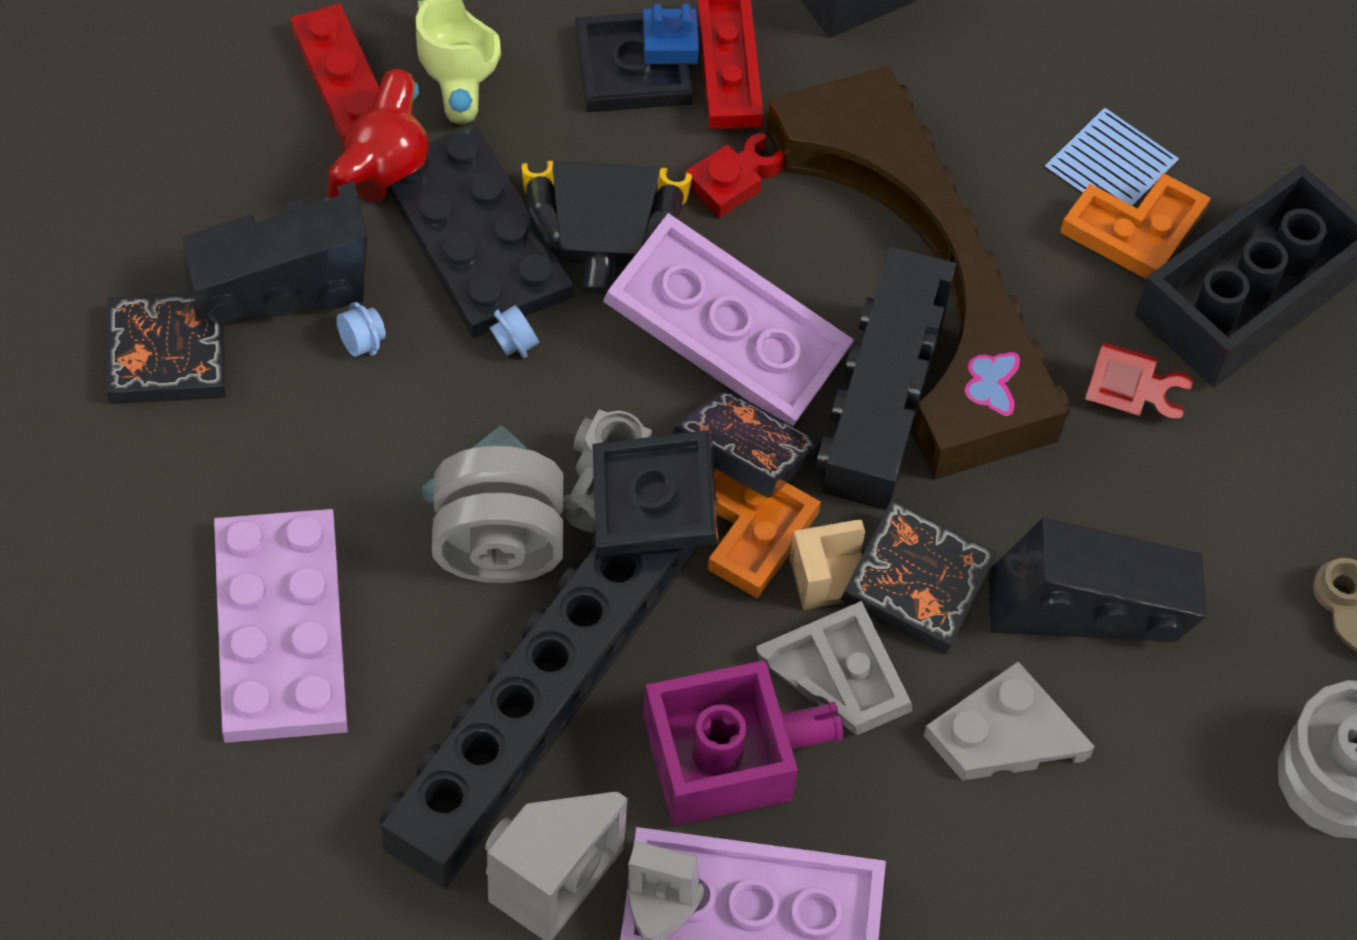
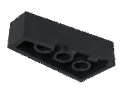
[816,246,957,510]

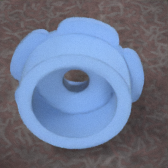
[337,302,386,357]
[490,305,540,358]

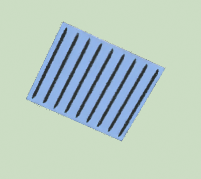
[1045,108,1179,206]

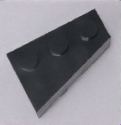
[183,181,367,324]
[989,517,1207,642]

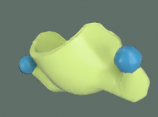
[416,0,501,125]

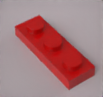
[696,0,764,129]
[290,3,379,145]

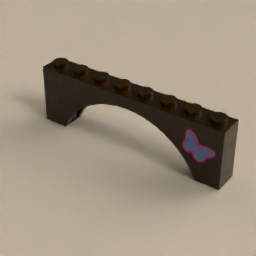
[766,66,1070,480]

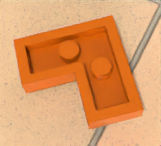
[1060,173,1211,279]
[708,468,821,599]

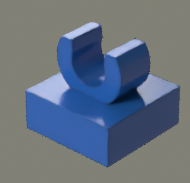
[643,4,699,64]

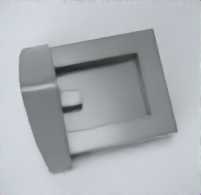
[628,841,704,940]

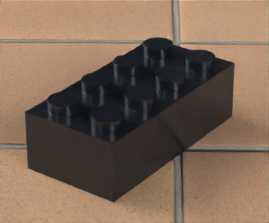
[1135,164,1357,388]

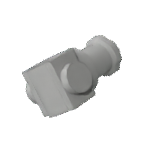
[561,409,652,533]

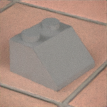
[485,792,628,940]

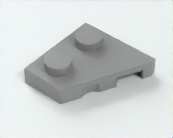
[756,601,912,735]
[924,662,1095,781]

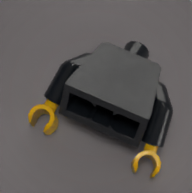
[521,160,692,294]

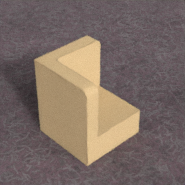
[789,520,865,610]

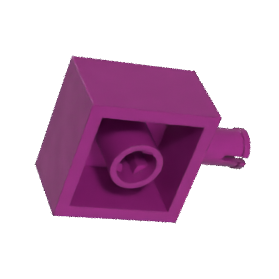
[643,660,843,827]

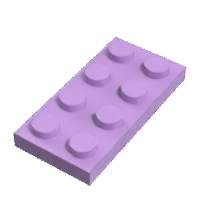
[603,213,854,426]
[214,509,348,743]
[620,827,886,940]

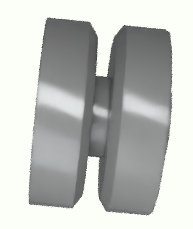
[432,446,563,583]
[1278,680,1357,839]

